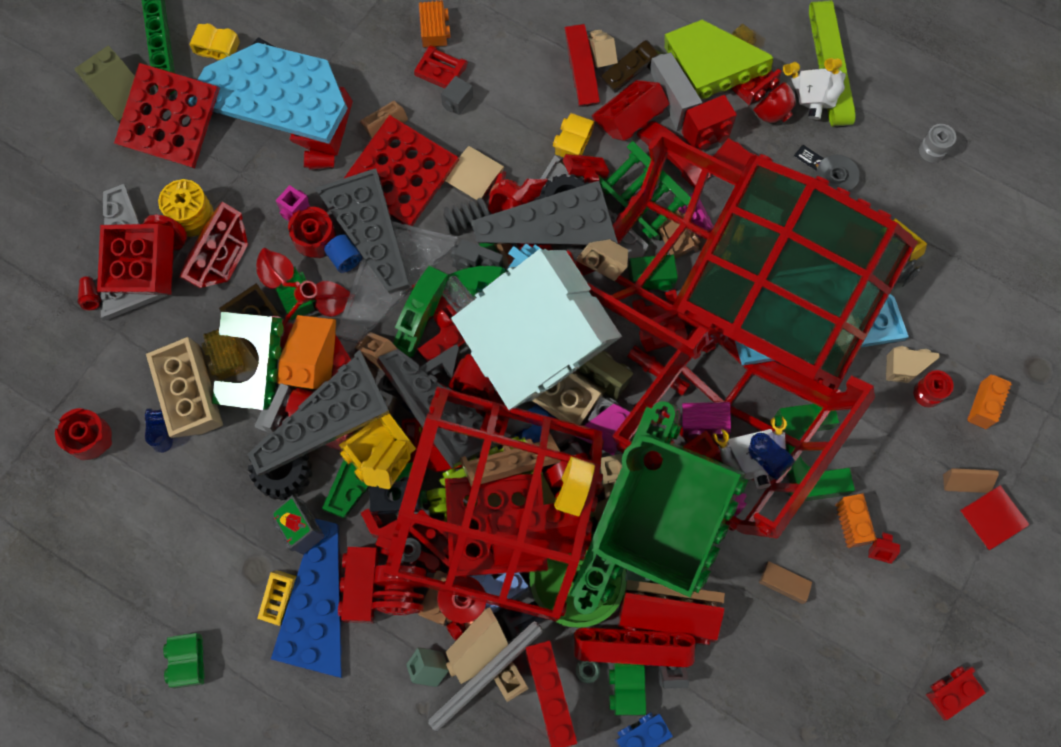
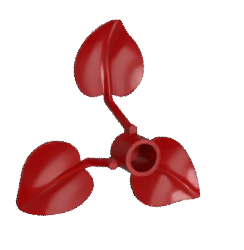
[256,248,354,353]

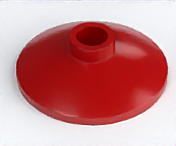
[437,576,486,623]

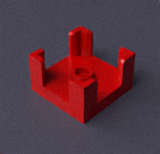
[632,289,688,352]

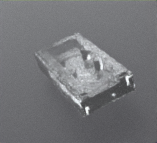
[442,276,475,313]

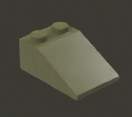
[74,45,135,123]

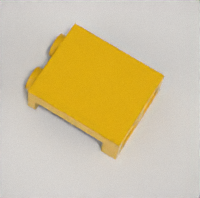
[339,413,416,482]

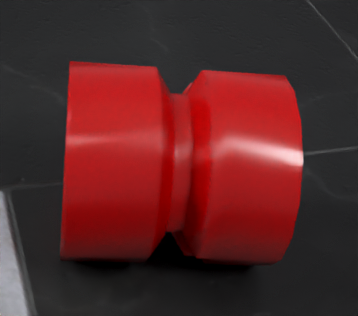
[913,370,954,408]

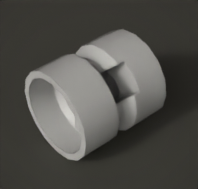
[919,124,956,163]

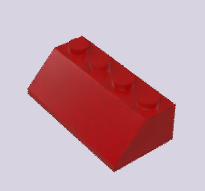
[487,503,591,566]
[618,592,724,646]

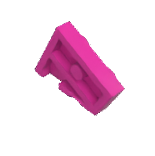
[576,403,631,455]

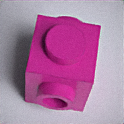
[276,185,310,221]

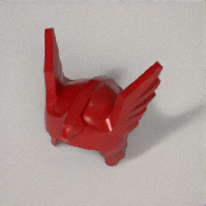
[487,171,548,214]

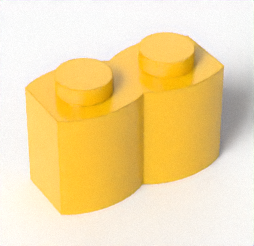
[189,23,240,60]
[553,113,594,158]

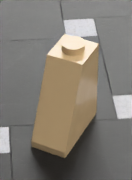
[446,607,508,684]

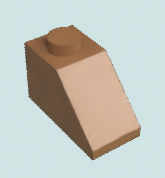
[354,332,397,370]

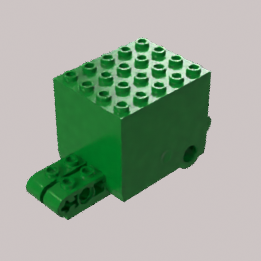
[570,401,748,614]

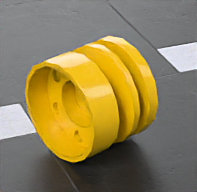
[158,179,214,237]

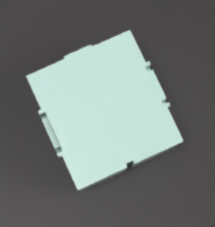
[451,249,622,410]

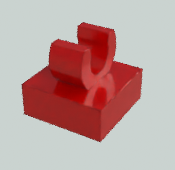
[868,532,900,564]

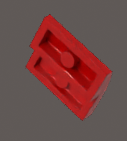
[960,485,1029,550]

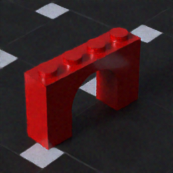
[525,641,577,747]

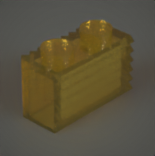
[201,329,246,380]

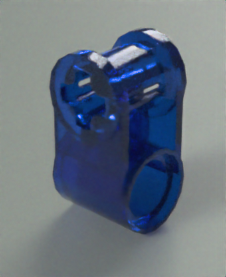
[145,408,173,453]
[748,433,795,480]

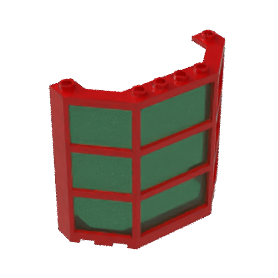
[672,154,918,390]

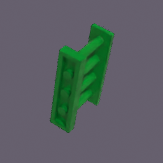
[599,141,691,241]

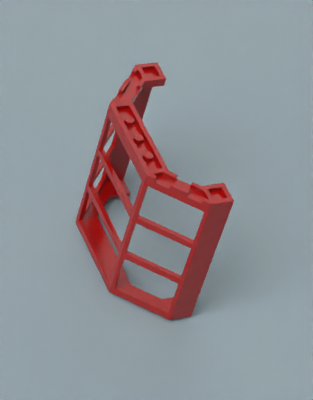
[567,131,803,360]
[612,309,875,539]
[384,387,604,621]

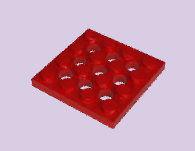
[114,63,220,169]
[343,115,459,229]
[445,474,548,576]

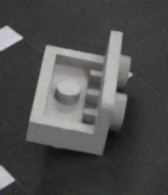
[255,383,292,434]

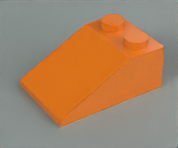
[277,315,336,389]

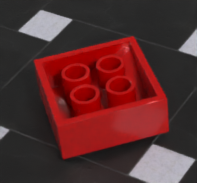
[97,224,174,295]

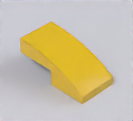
[554,456,595,516]

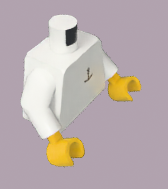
[783,58,846,120]
[712,417,787,489]

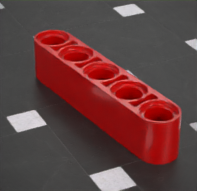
[574,628,696,667]

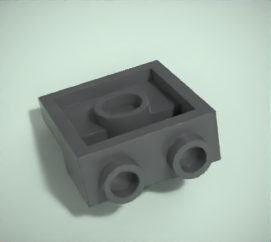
[451,239,503,271]

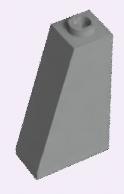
[650,53,702,131]

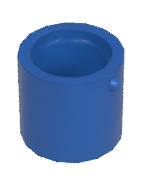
[324,234,362,273]

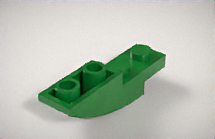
[393,266,449,357]
[445,266,509,297]

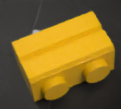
[361,438,411,489]

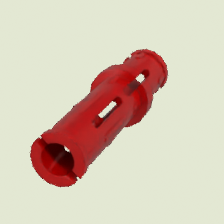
[627,345,691,396]

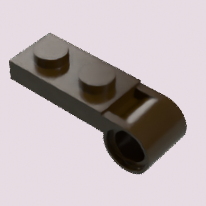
[601,40,660,93]

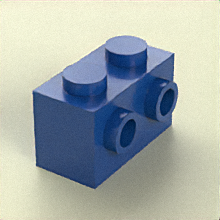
[614,712,673,747]

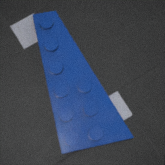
[271,518,342,678]

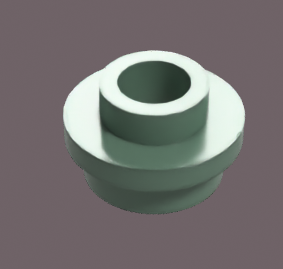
[576,660,600,683]

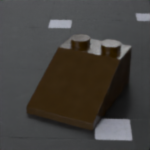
[219,283,281,364]

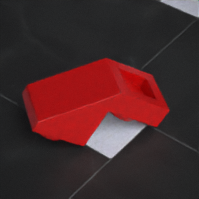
[360,508,410,540]

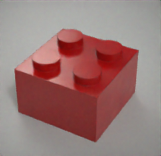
[681,94,737,151]

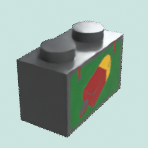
[271,495,325,554]

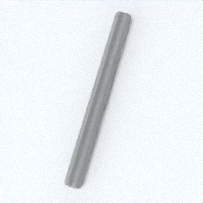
[428,621,543,731]

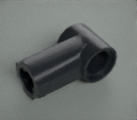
[496,601,545,641]

